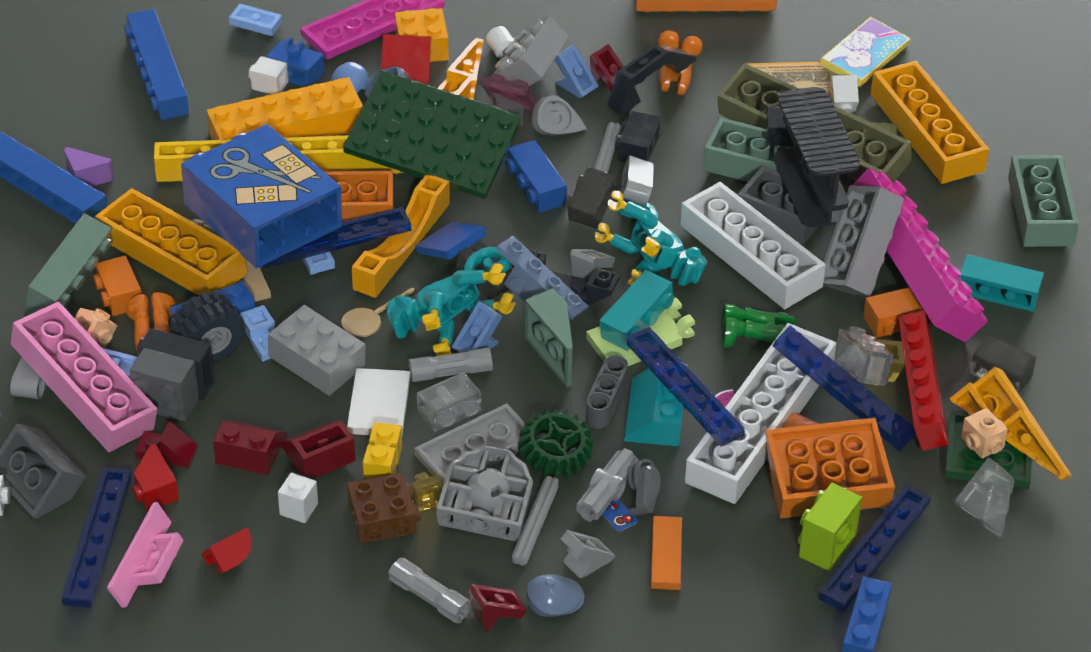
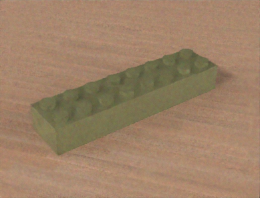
[717,63,912,182]

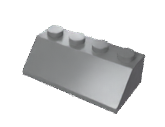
[823,186,904,297]

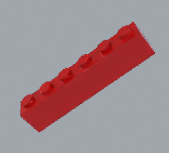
[898,310,949,451]

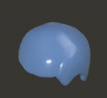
[331,62,369,93]

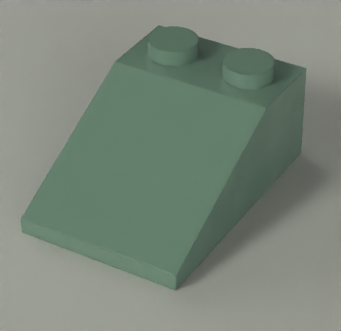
[525,288,573,387]

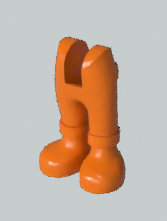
[658,31,703,95]
[126,292,176,356]

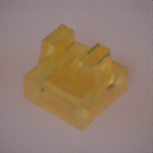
[412,472,443,512]

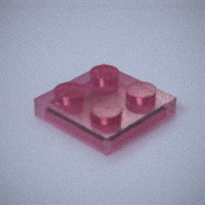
[481,74,538,110]

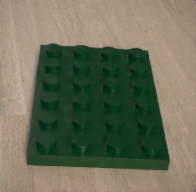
[343,70,522,199]

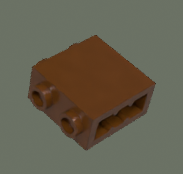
[347,473,420,544]

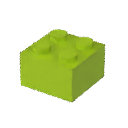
[798,482,862,571]

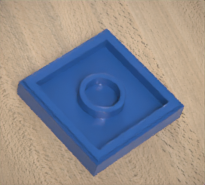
[415,221,487,260]

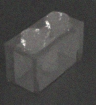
[417,372,481,432]

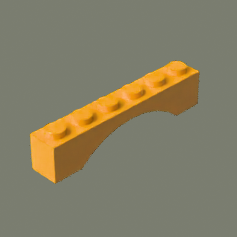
[352,175,450,298]

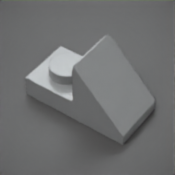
[570,249,615,281]
[561,530,616,578]

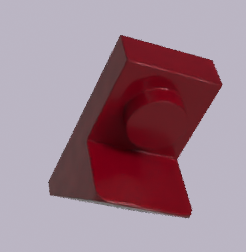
[590,44,624,92]
[135,422,198,468]
[469,584,527,632]

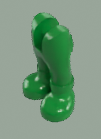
[721,304,797,348]

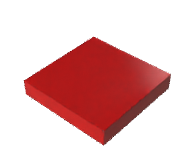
[381,34,432,85]

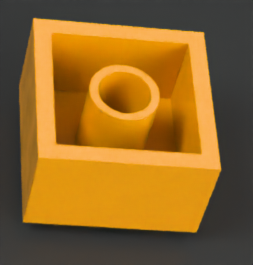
[395,8,448,62]

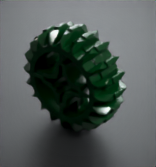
[518,408,594,479]

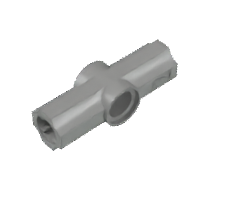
[576,448,639,522]

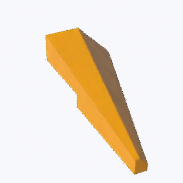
[438,38,483,100]
[949,367,1072,481]

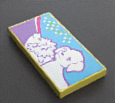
[820,17,910,87]

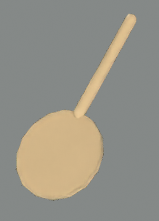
[341,288,415,338]

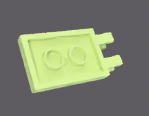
[586,298,695,366]

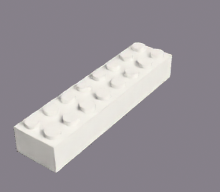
[685,323,837,504]

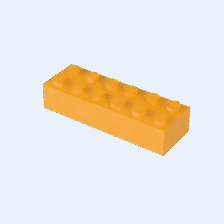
[871,61,989,184]
[206,77,363,140]
[95,188,248,296]

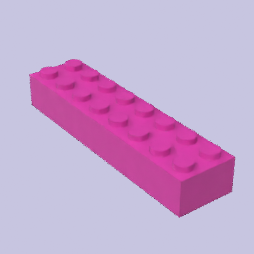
[848,168,988,343]

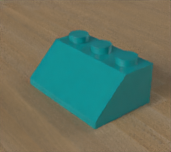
[624,362,688,447]

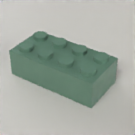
[703,117,794,182]
[1008,155,1079,247]

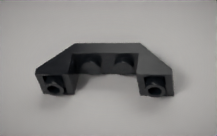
[608,44,697,115]
[512,249,620,306]

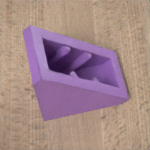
[64,147,114,187]

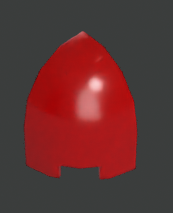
[201,527,251,573]

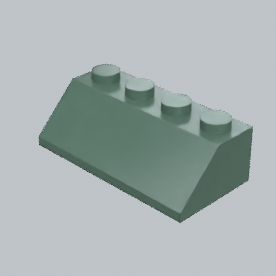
[24,213,112,316]

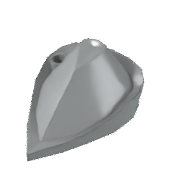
[532,95,587,136]

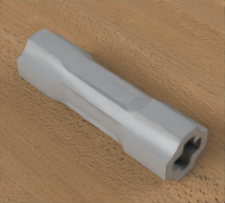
[408,348,493,382]
[388,557,471,623]

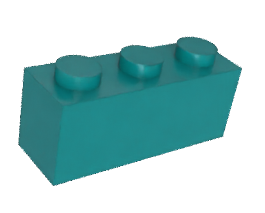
[960,254,1044,312]
[600,270,674,351]

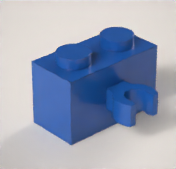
[267,37,324,87]

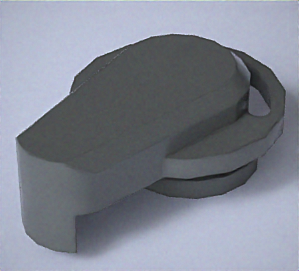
[628,459,661,516]

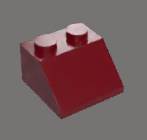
[213,421,287,475]

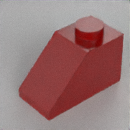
[132,444,179,511]

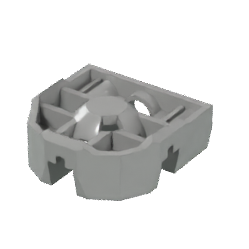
[436,446,533,542]

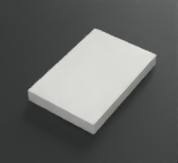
[347,368,411,437]

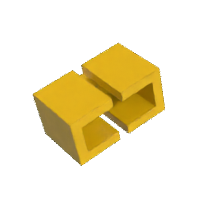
[363,422,403,480]

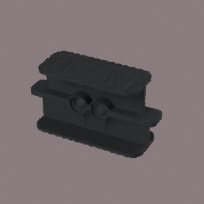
[774,87,860,227]

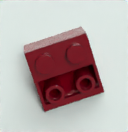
[280,421,356,479]

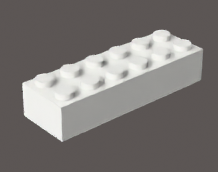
[680,182,826,310]

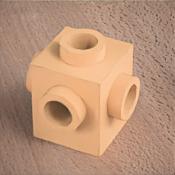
[74,308,117,349]
[961,408,1008,458]

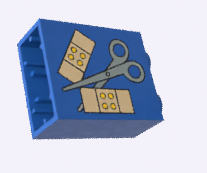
[181,124,342,268]

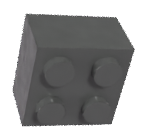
[130,348,199,422]

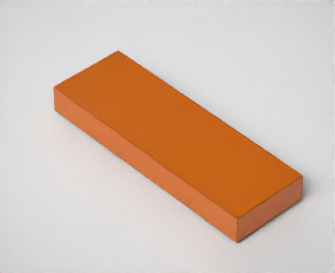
[651,516,682,590]

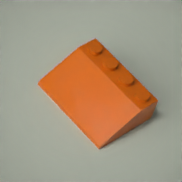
[765,418,895,519]

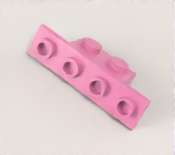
[107,502,184,608]

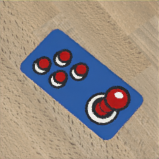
[602,500,638,531]

